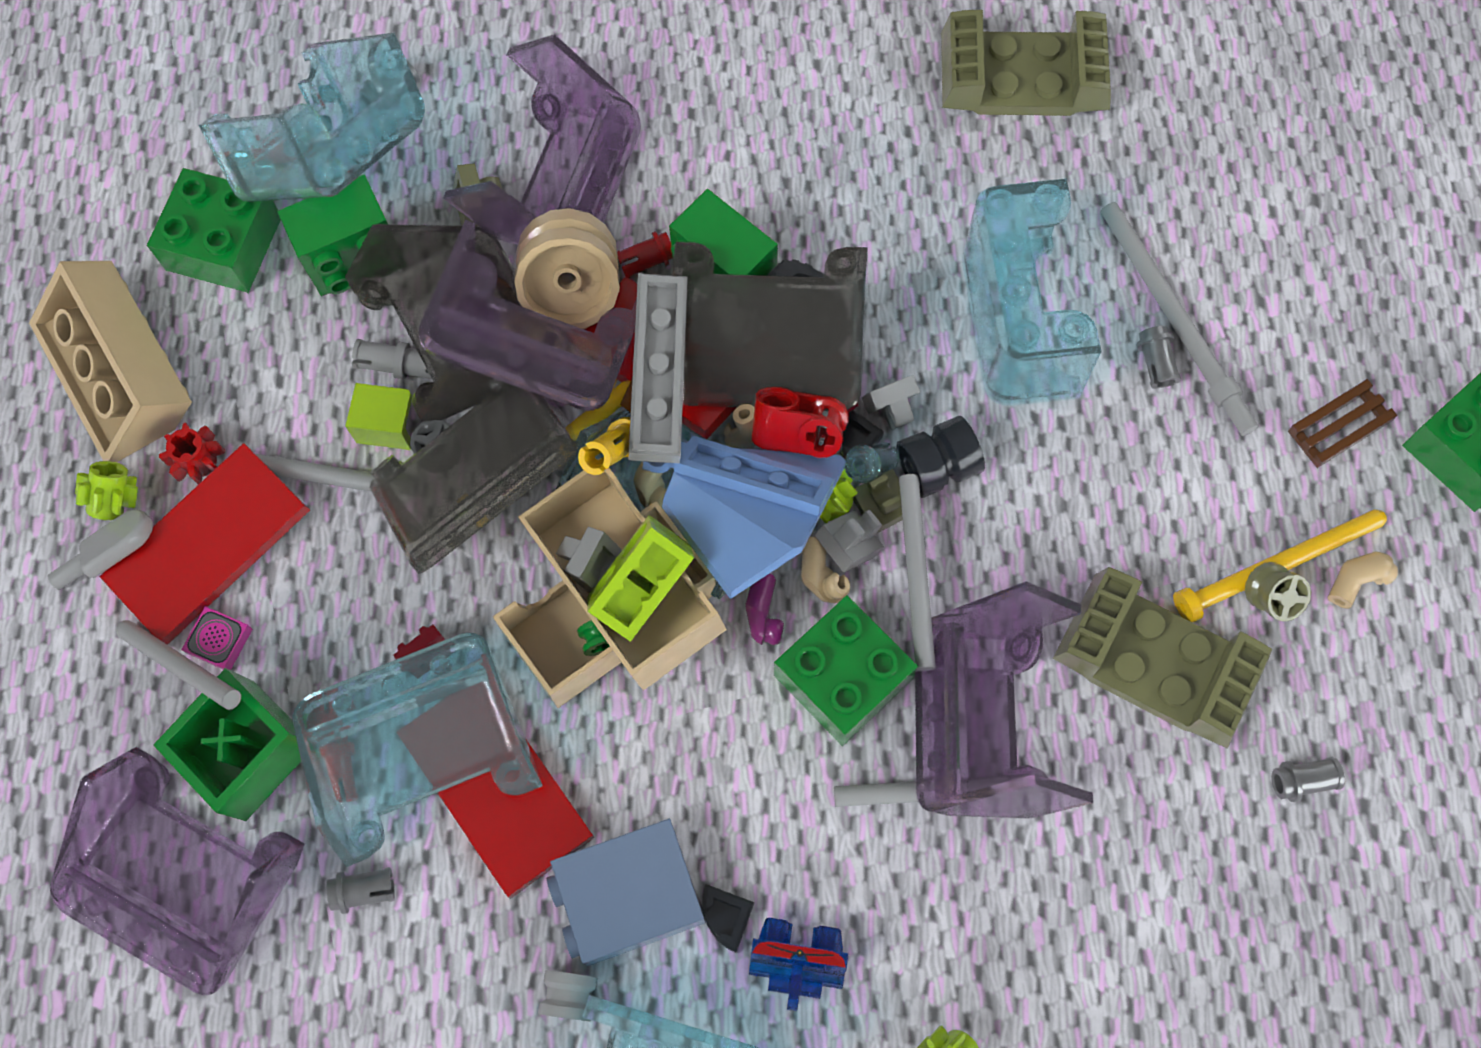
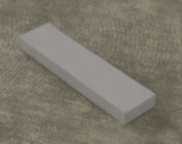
[628,273,687,463]

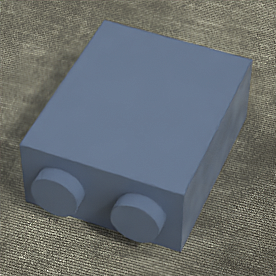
[546,818,706,966]

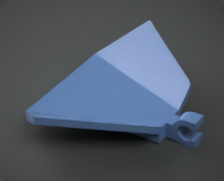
[642,435,846,599]

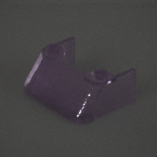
[443,34,641,245]
[915,581,1093,819]

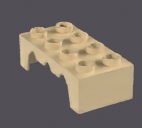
[518,457,727,691]
[493,501,717,708]

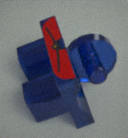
[749,917,849,1012]

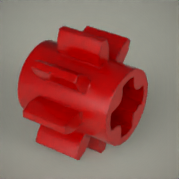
[159,423,225,484]

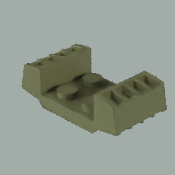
[941,10,1111,116]
[1053,567,1272,748]

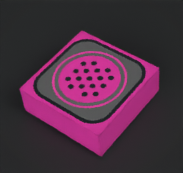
[181,606,253,670]

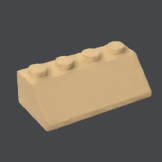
[29,261,192,462]

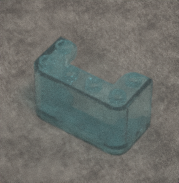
[199,32,425,202]
[962,178,1102,406]

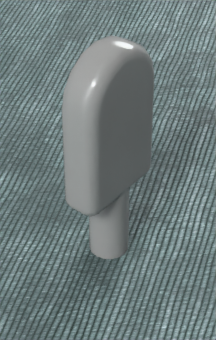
[48,509,153,590]

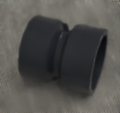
[896,415,985,498]

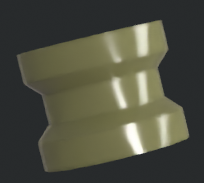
[1245,562,1311,622]

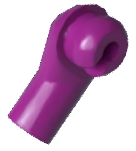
[745,573,784,645]

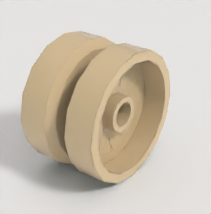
[514,208,620,331]

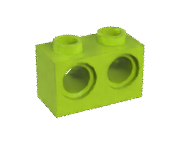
[587,515,694,642]

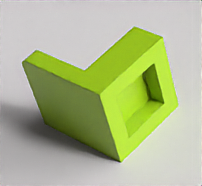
[345,383,412,450]

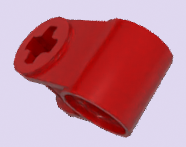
[751,387,849,458]

